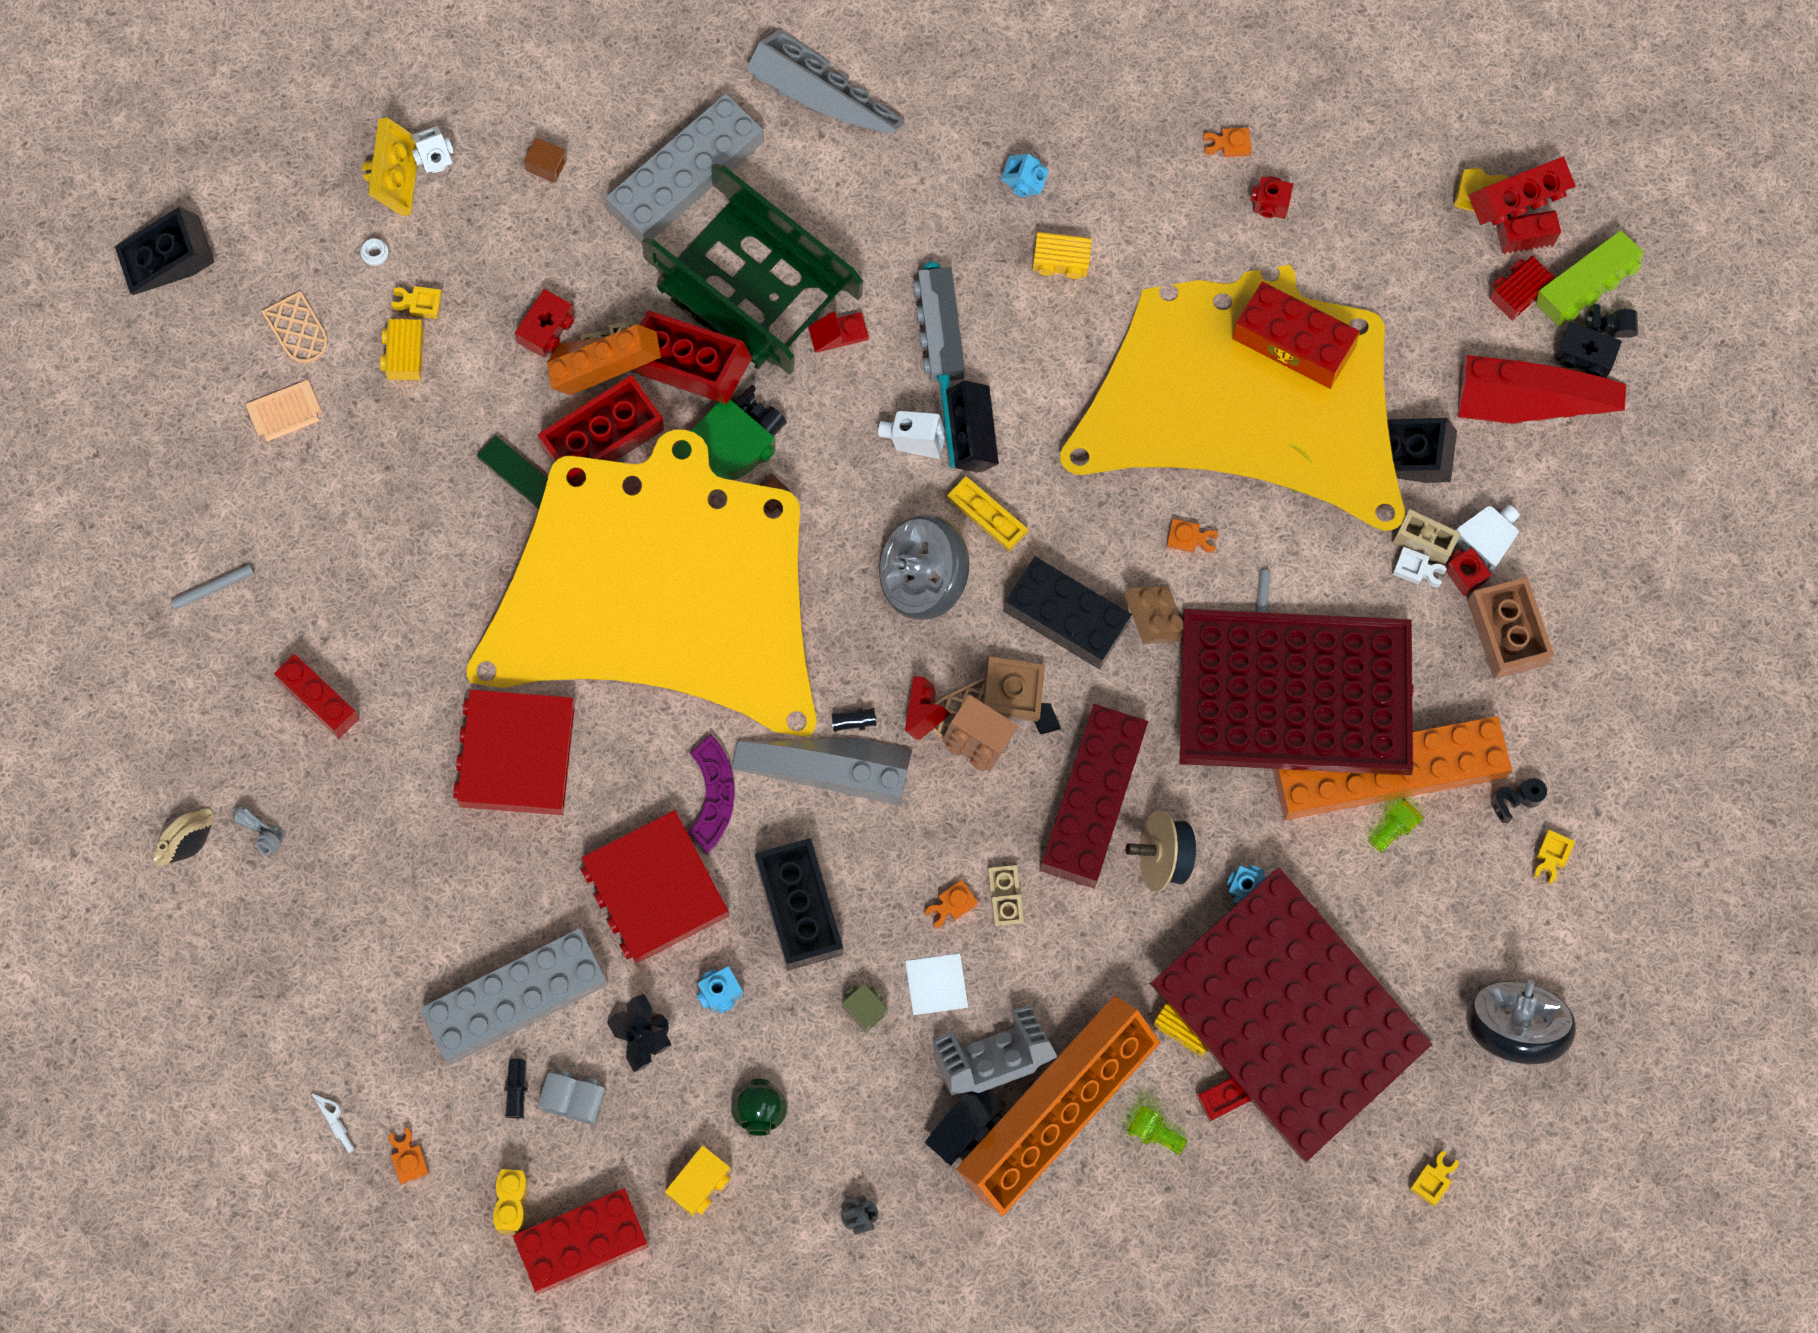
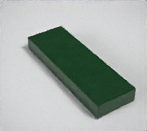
[477,436,548,509]

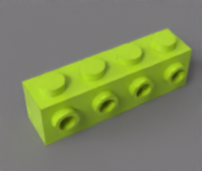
[1536,230,1644,327]

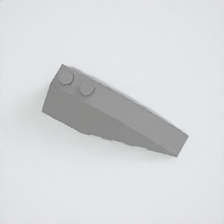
[746,29,905,134]
[732,738,912,806]

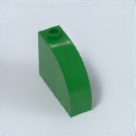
[672,400,776,480]

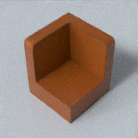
[524,138,567,183]

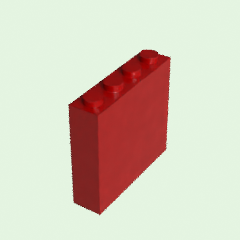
[453,689,575,815]
[580,810,729,964]

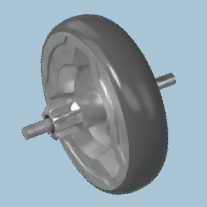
[879,515,970,620]

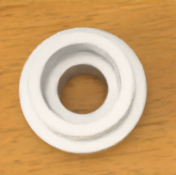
[360,239,389,266]

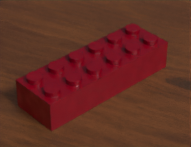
[1040,704,1149,889]

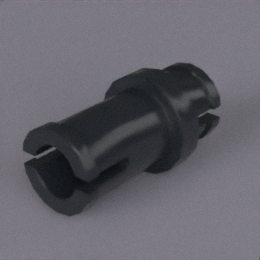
[832,707,877,732]

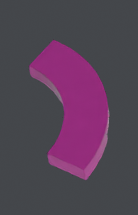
[688,734,735,855]

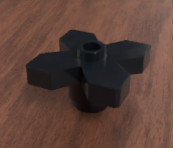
[607,994,671,1072]

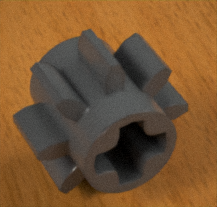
[841,1195,878,1235]

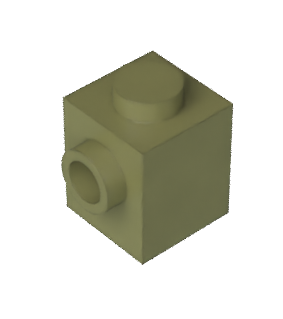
[842,983,888,1033]

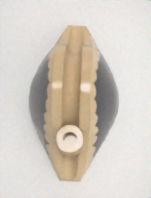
[152,808,215,866]

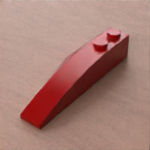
[1458,355,1626,424]

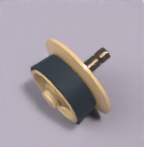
[1125,810,1196,892]

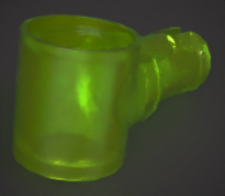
[1370,798,1425,853]
[1126,1106,1188,1155]

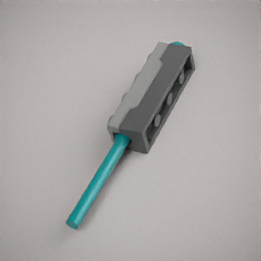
[913,261,965,468]

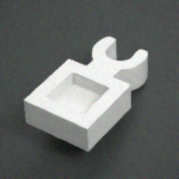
[1393,547,1447,587]

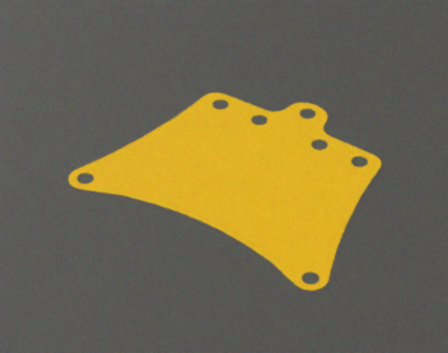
[1060,265,1405,531]
[466,430,817,738]

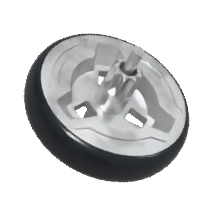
[1466,979,1576,1065]

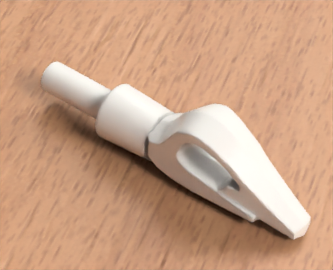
[311,1093,355,1153]

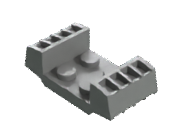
[934,1006,1057,1096]

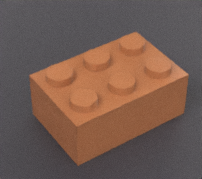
[1467,577,1555,679]
[942,694,1018,772]

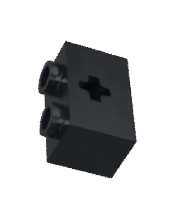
[1554,321,1622,378]

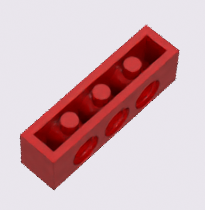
[1468,156,1576,226]

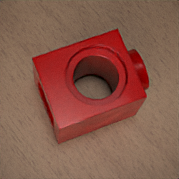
[1446,548,1492,596]

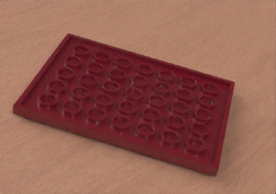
[1179,609,1413,775]
[1149,867,1433,1162]

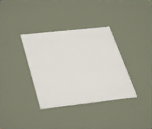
[905,953,968,1015]

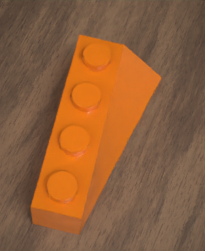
[547,324,661,395]

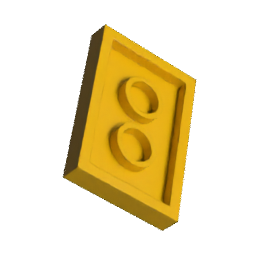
[362,117,417,216]

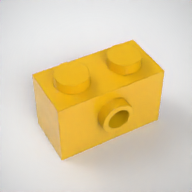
[665,1145,731,1218]

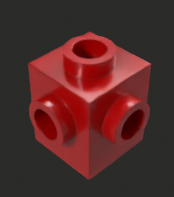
[1250,176,1294,219]

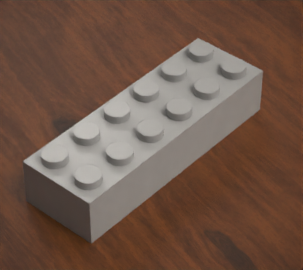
[605,93,764,244]
[420,928,608,1066]

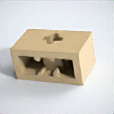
[1393,509,1461,565]

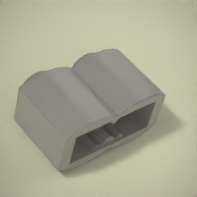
[538,1069,605,1125]

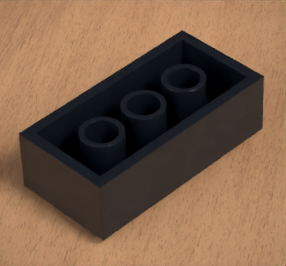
[1003,556,1132,670]
[755,838,843,971]

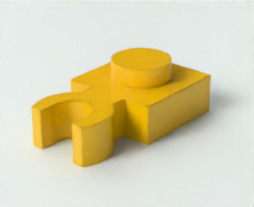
[391,286,442,319]
[1533,830,1575,885]
[1409,1151,1459,1207]

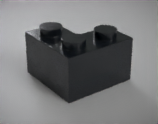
[924,1089,1007,1166]

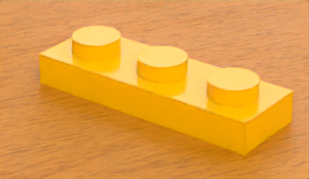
[947,476,1028,553]

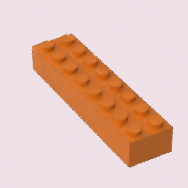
[1272,716,1512,820]
[956,995,1160,1217]

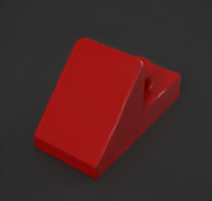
[808,311,869,353]
[905,676,950,740]

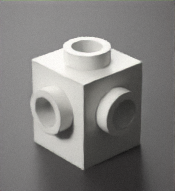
[411,126,454,173]

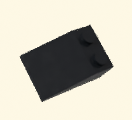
[115,207,215,295]
[1387,418,1457,483]

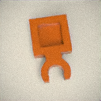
[1203,127,1252,157]
[1167,519,1218,553]
[924,880,979,929]
[389,1128,429,1185]

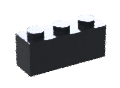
[946,380,999,472]

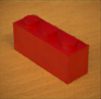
[274,653,359,739]

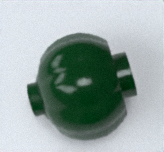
[731,1079,788,1136]

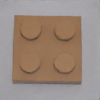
[1124,586,1184,644]
[983,656,1045,722]

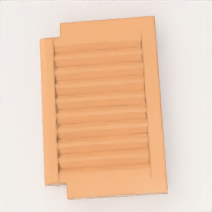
[245,380,322,441]

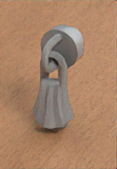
[233,805,285,855]

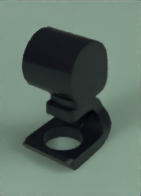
[1586,304,1638,338]
[734,385,787,436]
[1491,778,1547,823]

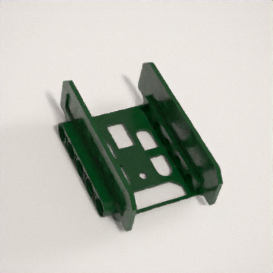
[642,164,863,375]

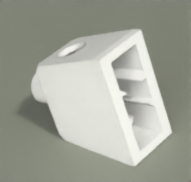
[878,411,945,459]
[1456,505,1520,573]

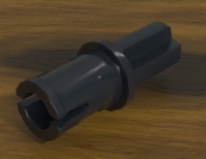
[504,1059,528,1119]

